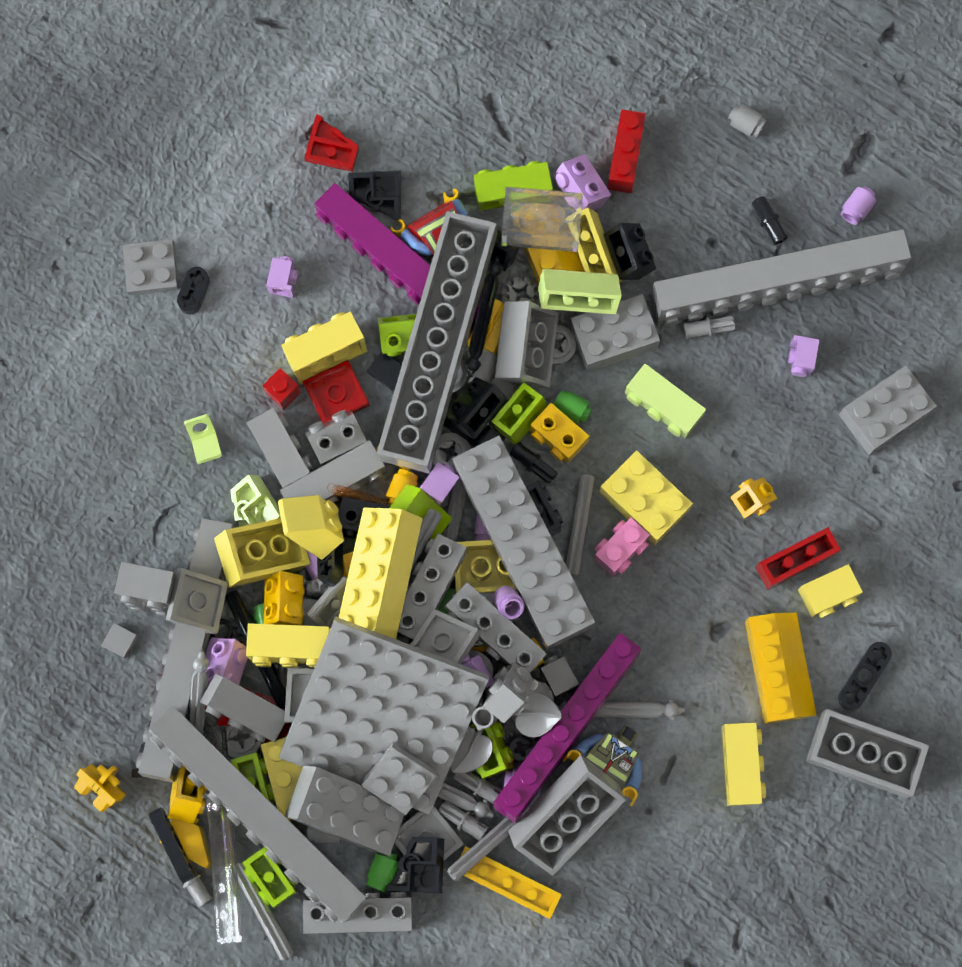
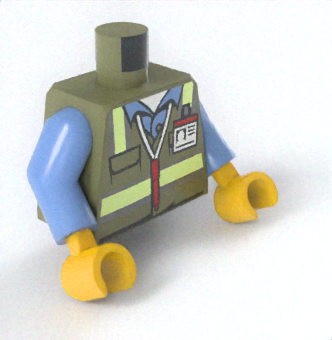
[563,726,642,806]

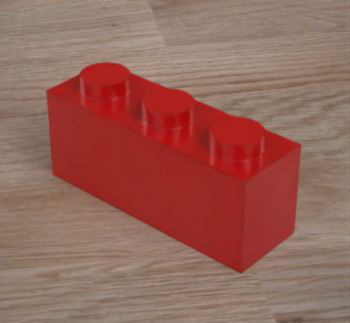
[607,109,646,194]
[755,527,841,590]

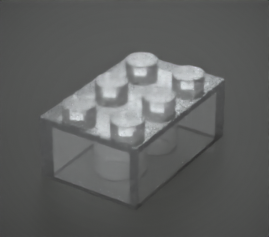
[501,187,583,252]

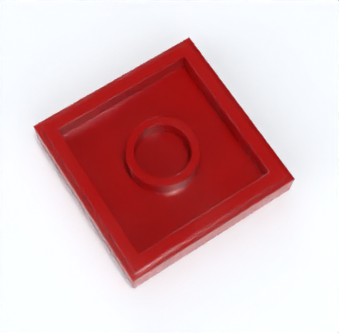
[302,360,370,424]

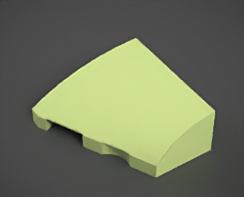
[231,474,281,527]

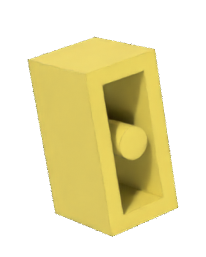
[798,564,863,618]

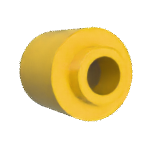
[385,469,418,505]

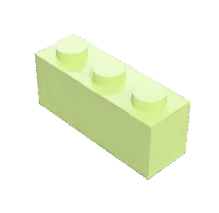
[538,269,622,314]
[625,364,706,439]

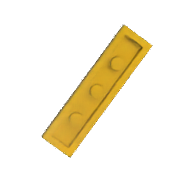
[460,846,562,919]

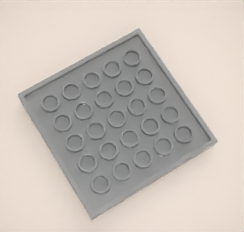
[279,616,489,814]

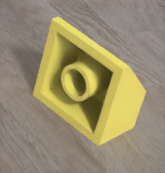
[278,495,344,560]

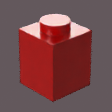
[262,368,301,410]

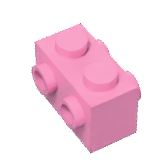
[594,517,650,577]

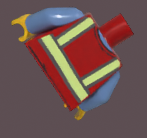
[391,189,468,256]

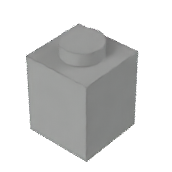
[540,655,579,699]

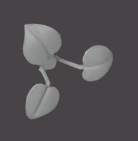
[451,650,562,773]

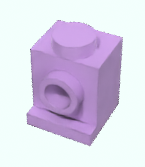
[266,256,298,298]
[788,335,819,377]

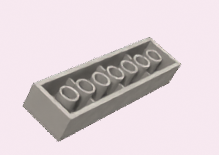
[452,436,595,650]

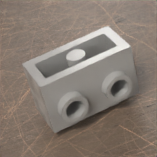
[305,410,367,464]
[483,662,534,723]

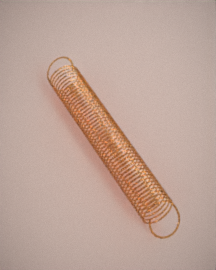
[327,483,389,506]

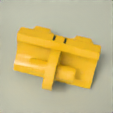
[74,764,126,812]

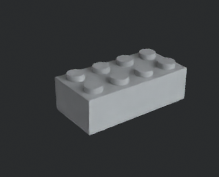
[806,709,929,798]
[508,755,626,876]
[285,765,404,856]

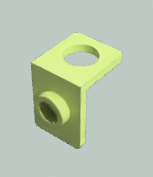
[184,414,222,464]

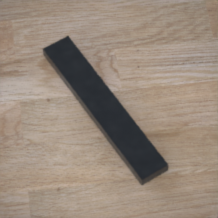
[367,351,505,447]

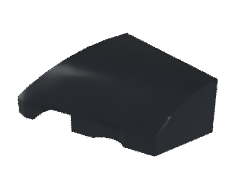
[348,171,401,220]
[386,837,445,894]

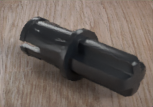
[752,196,788,245]
[510,442,558,483]

